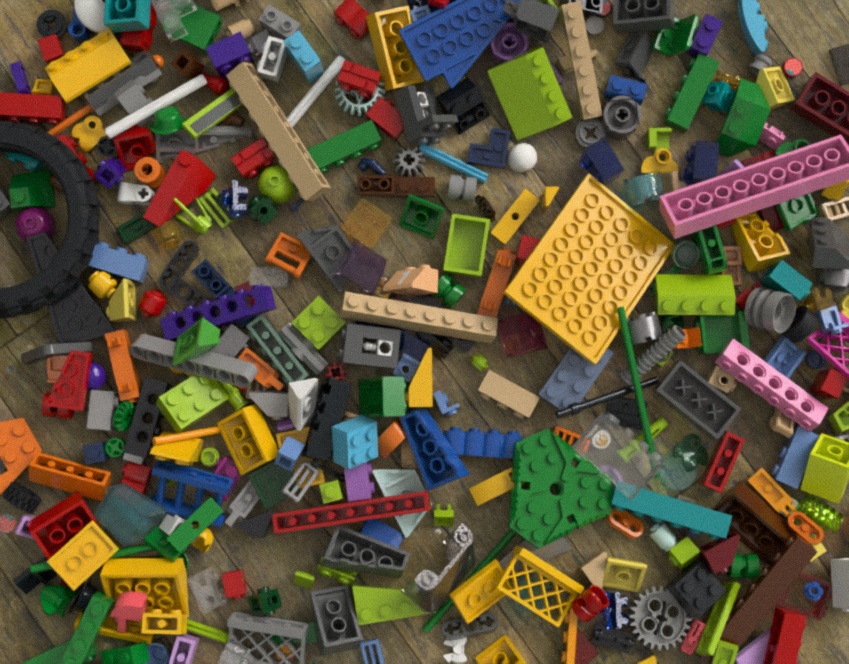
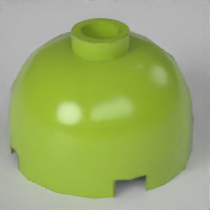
[258,165,296,204]

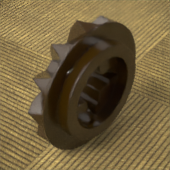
[475,195,496,222]

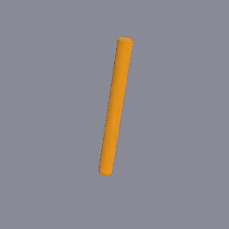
[152,426,221,445]

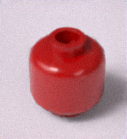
[138,288,167,318]

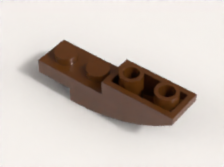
[357,175,435,198]

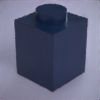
[82,442,110,465]

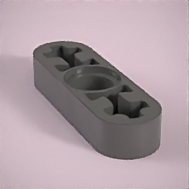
[442,613,498,641]

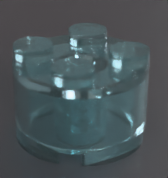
[622,172,665,206]

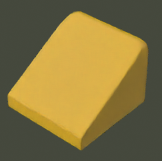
[32,79,55,95]

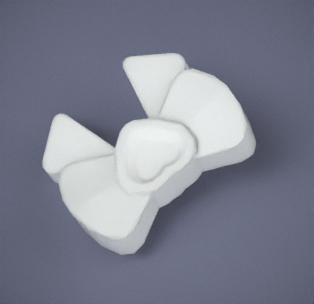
[443,638,467,664]

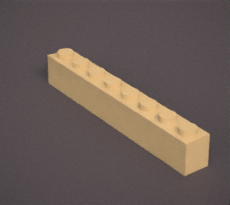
[226,62,331,201]
[340,291,498,344]

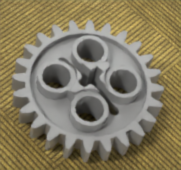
[627,585,692,651]

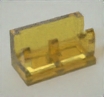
[802,287,836,312]

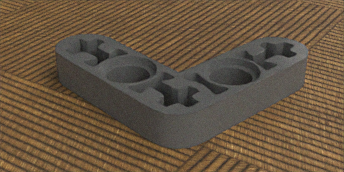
[21,342,93,364]

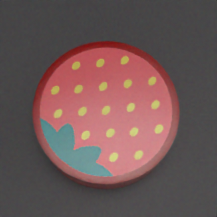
[782,58,803,78]

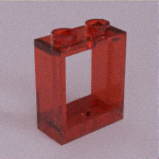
[776,572,832,621]

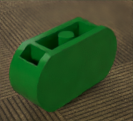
[691,225,727,276]

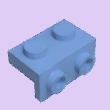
[763,336,807,379]

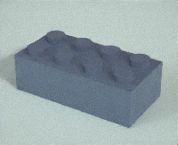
[537,347,614,417]

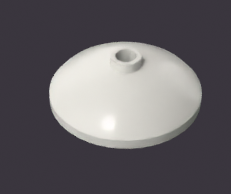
[74,0,115,33]

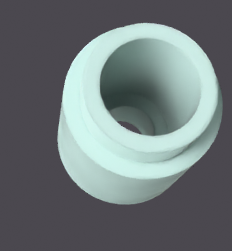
[649,522,678,552]

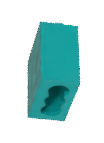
[760,260,813,302]

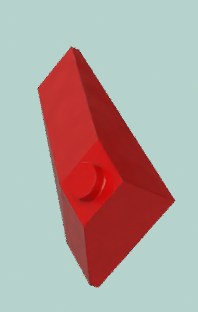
[143,149,216,228]

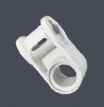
[117,182,155,206]

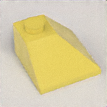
[756,66,795,111]
[106,279,137,323]

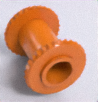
[134,157,166,188]

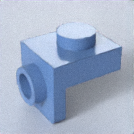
[816,306,849,335]

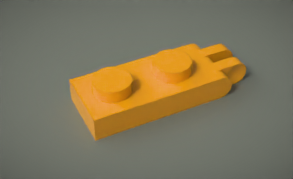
[747,468,796,517]

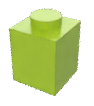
[319,480,344,504]
[668,536,700,571]

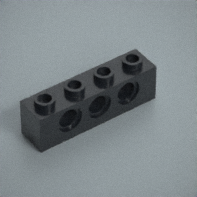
[124,377,172,458]

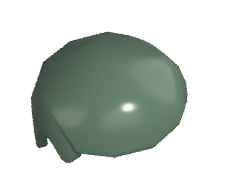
[671,240,700,269]

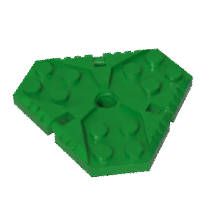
[508,428,614,549]

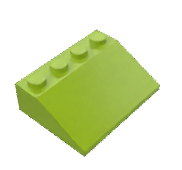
[487,46,573,140]

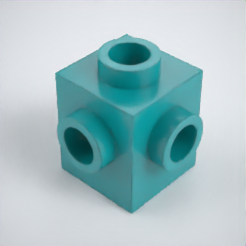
[702,81,735,112]

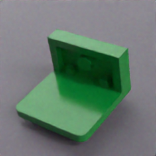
[651,14,699,58]

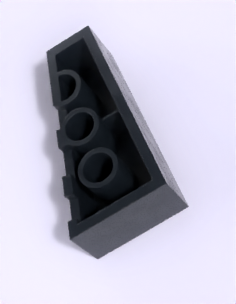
[302,378,353,462]

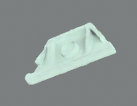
[372,469,432,538]

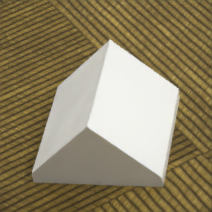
[288,378,318,431]

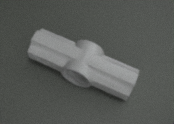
[278,322,329,376]

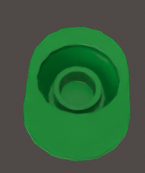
[150,106,189,135]

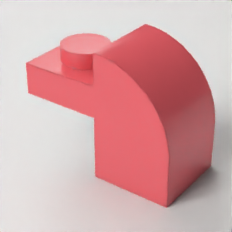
[110,591,147,633]

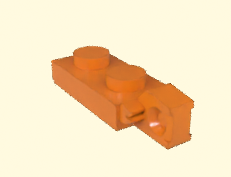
[237,347,285,391]

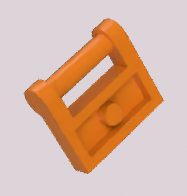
[265,232,312,280]

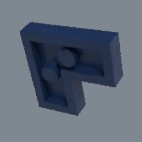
[467,128,510,169]

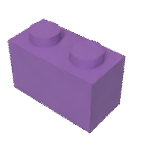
[344,462,375,501]

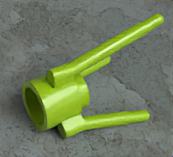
[173,197,213,235]

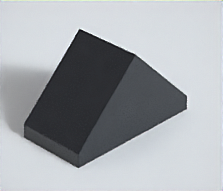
[236,509,276,539]

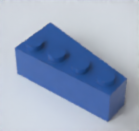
[400,409,470,491]

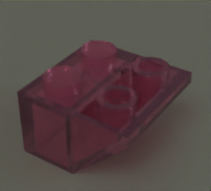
[498,313,547,358]

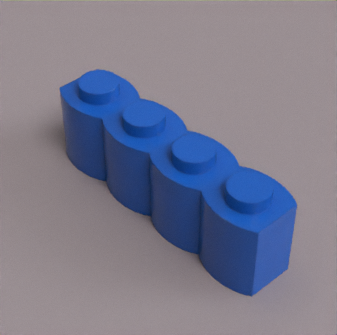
[445,427,523,459]

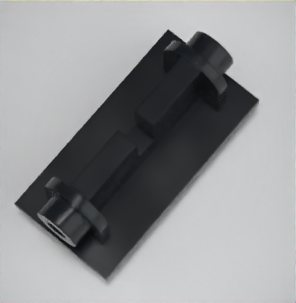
[416,331,454,359]
[591,624,634,654]

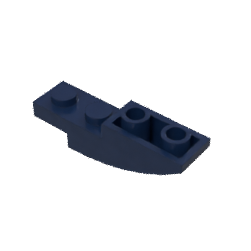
[191,259,258,329]

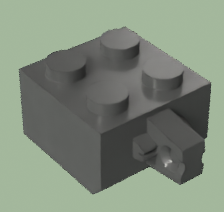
[502,0,559,43]

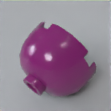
[15,207,56,242]

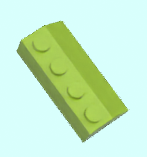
[654,274,736,315]

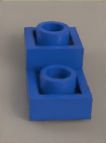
[359,519,404,548]

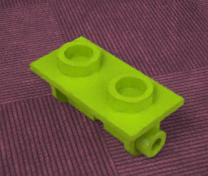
[317,556,357,585]

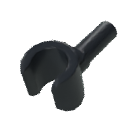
[621,67,646,83]

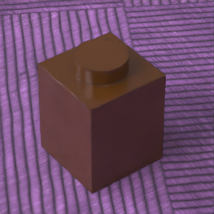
[171,49,205,80]

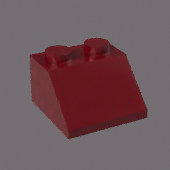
[698,532,740,575]

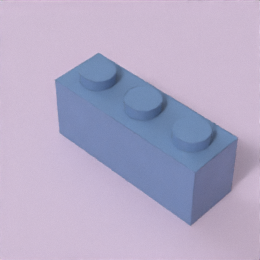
[88,241,150,283]
[771,426,820,489]

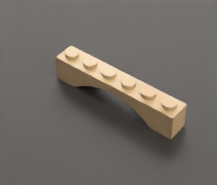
[559,1,603,120]

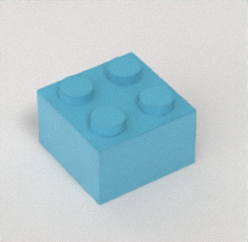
[332,415,378,469]

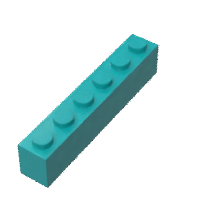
[611,481,732,541]

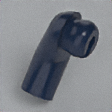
[358,158,386,175]

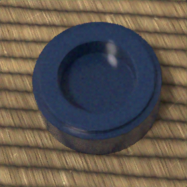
[805,350,826,369]

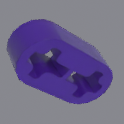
[10,61,31,94]

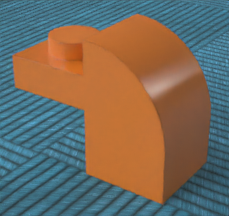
[378,416,407,459]

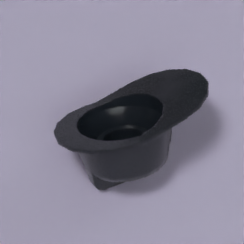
[69,580,99,614]

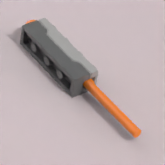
[46,50,164,136]

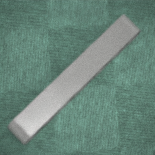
[129,334,258,388]

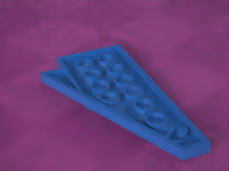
[398,0,521,90]

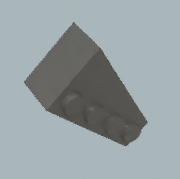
[321,525,411,578]

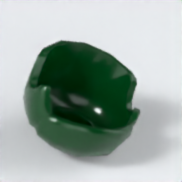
[660,315,685,335]

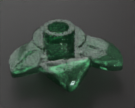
[672,434,708,472]

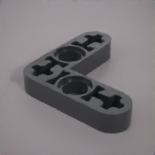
[159,241,208,307]

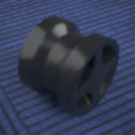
[97,136,116,156]

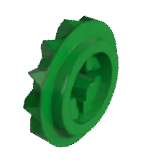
[113,401,136,431]

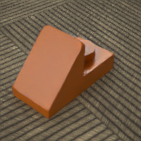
[673,327,702,349]

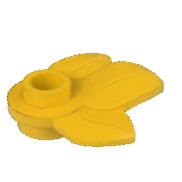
[71,116,107,153]
[641,148,679,186]

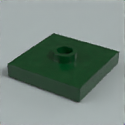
[248,461,301,510]

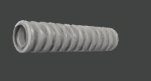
[620,325,686,385]

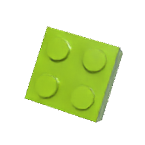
[291,296,346,351]

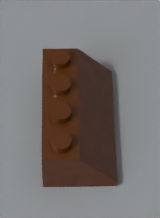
[712,480,794,565]

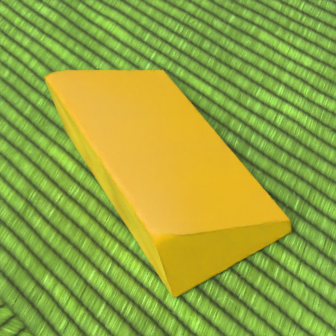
[541,187,560,213]

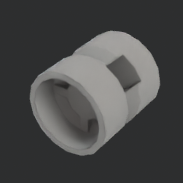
[447,174,477,202]

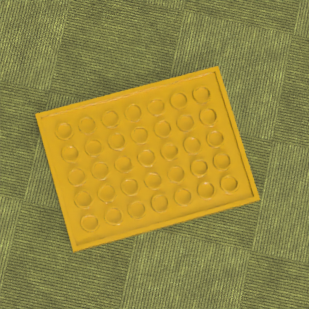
[503,173,675,365]

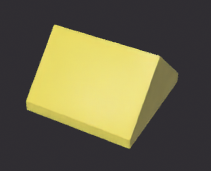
[602,556,647,593]

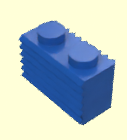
[603,74,647,106]

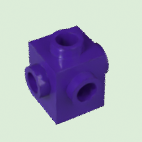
[94,157,126,189]

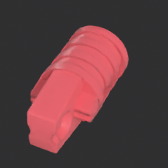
[681,618,706,656]

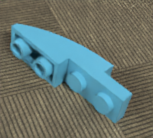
[737,0,768,55]

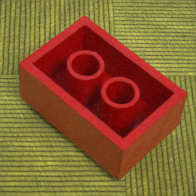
[26,491,102,560]

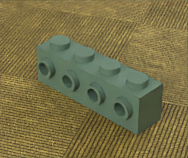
[246,314,310,386]

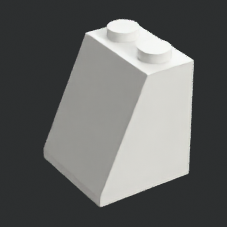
[830,557,849,612]

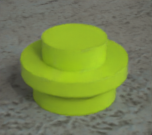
[471,354,489,371]
[200,448,220,467]

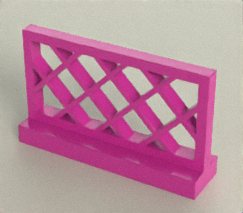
[806,311,849,379]

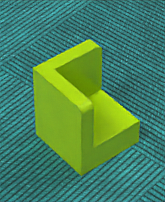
[646,128,672,151]

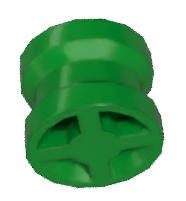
[105,438,126,457]

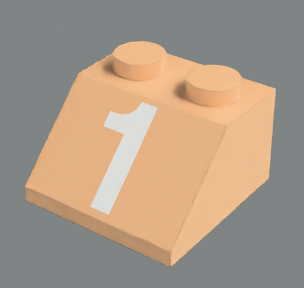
[383,265,438,297]

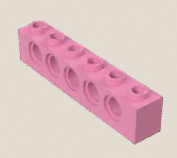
[715,339,829,432]

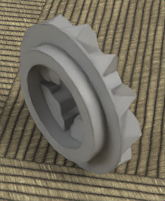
[575,118,606,149]

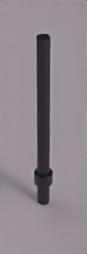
[555,376,659,419]

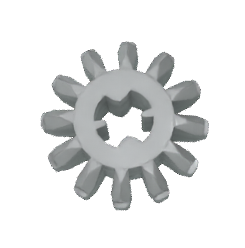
[393,145,425,177]

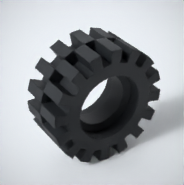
[3,482,42,514]

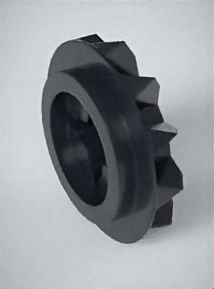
[37,10,68,38]

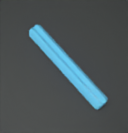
[419,144,488,184]

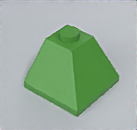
[172,317,221,366]

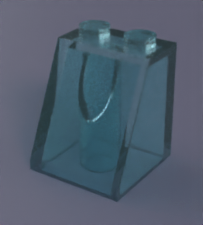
[94,483,167,546]

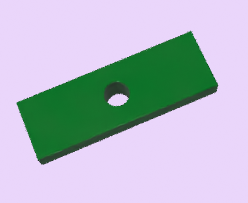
[166,497,224,553]

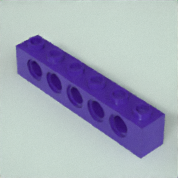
[160,284,276,341]

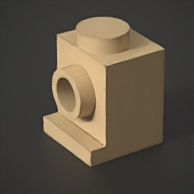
[706,365,737,394]

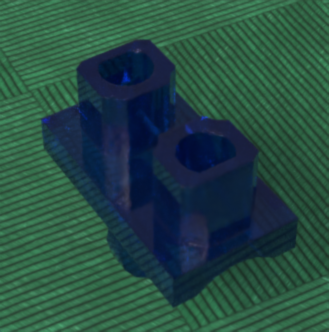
[216,180,248,220]
[599,592,629,629]

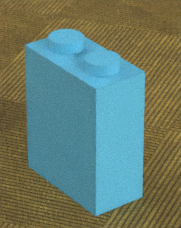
[283,30,324,84]

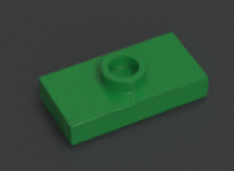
[144,526,187,562]

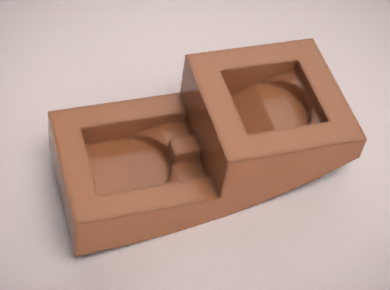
[720,246,742,286]

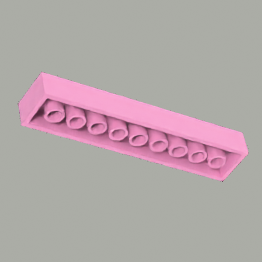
[659,135,849,239]

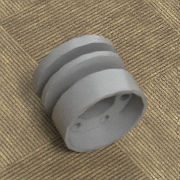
[744,287,796,333]

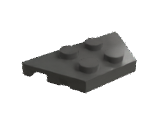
[295,225,359,293]

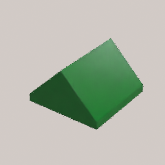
[399,194,445,239]

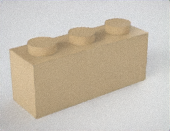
[477,370,540,420]

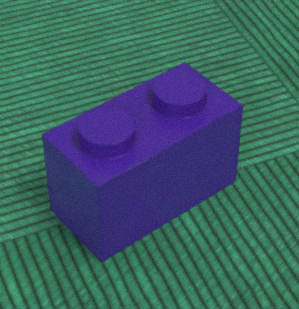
[686,14,723,58]

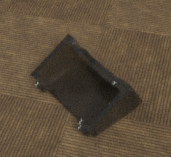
[401,523,476,614]

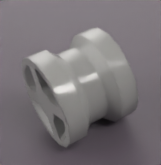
[748,54,772,76]

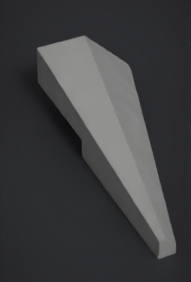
[155,125,252,164]
[498,537,572,575]

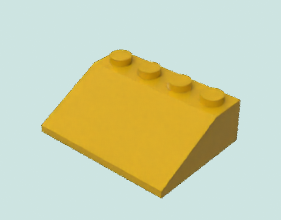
[100,558,189,617]

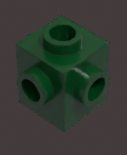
[247,194,279,226]
[248,586,282,616]

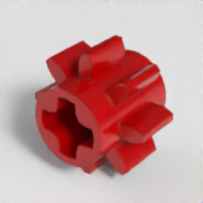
[325,361,349,381]

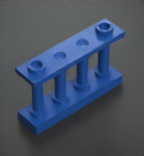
[146,460,234,528]

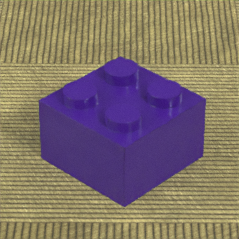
[206,31,255,78]

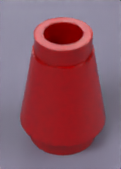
[202,73,229,95]

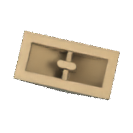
[579,551,607,589]

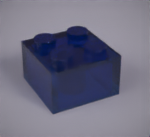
[580,137,625,186]
[683,140,720,186]

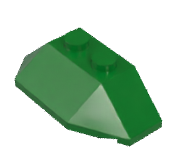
[712,78,771,157]

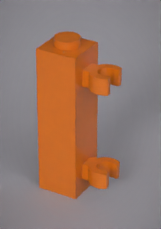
[477,248,517,318]
[105,329,141,403]

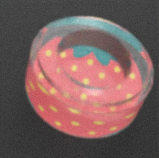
[0,514,17,534]

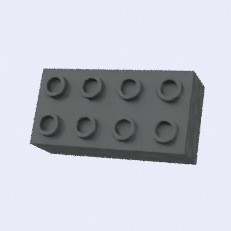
[653,360,741,440]

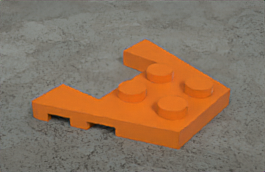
[0,418,43,496]

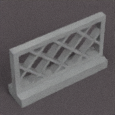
[227,611,309,664]

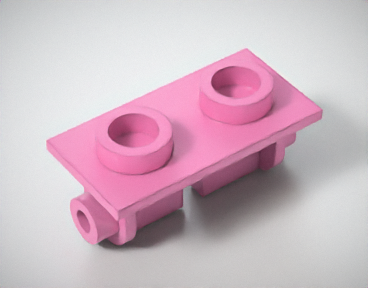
[758,122,785,150]

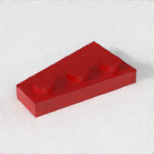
[43,350,93,411]

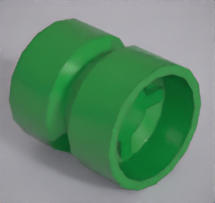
[433,273,467,309]
[727,553,759,579]

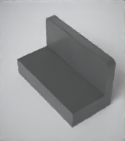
[615,32,653,76]

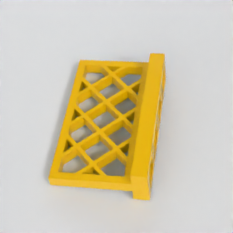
[495,545,585,628]

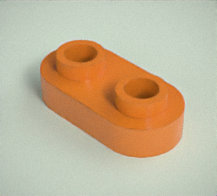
[606,508,644,539]
[787,511,824,546]

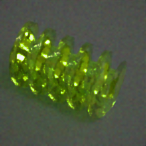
[798,495,844,534]

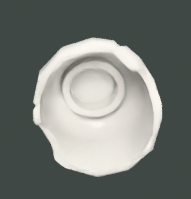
[507,143,537,173]

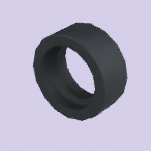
[782,306,818,343]

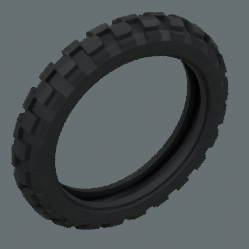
[0,121,101,319]

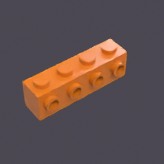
[29,452,111,501]

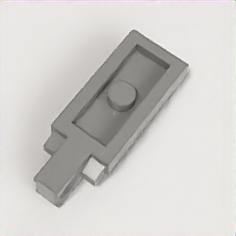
[225,480,260,527]

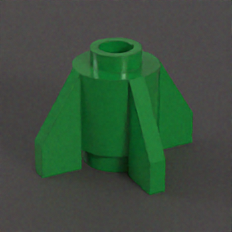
[40,583,78,618]

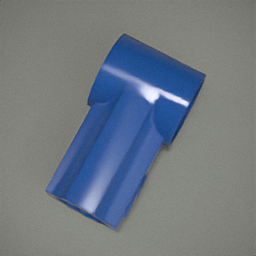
[68,6,90,44]

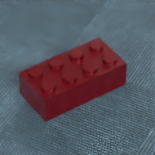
[790,72,849,145]

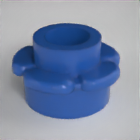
[804,581,824,601]

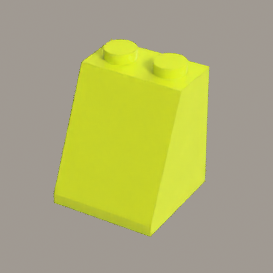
[800,433,849,504]

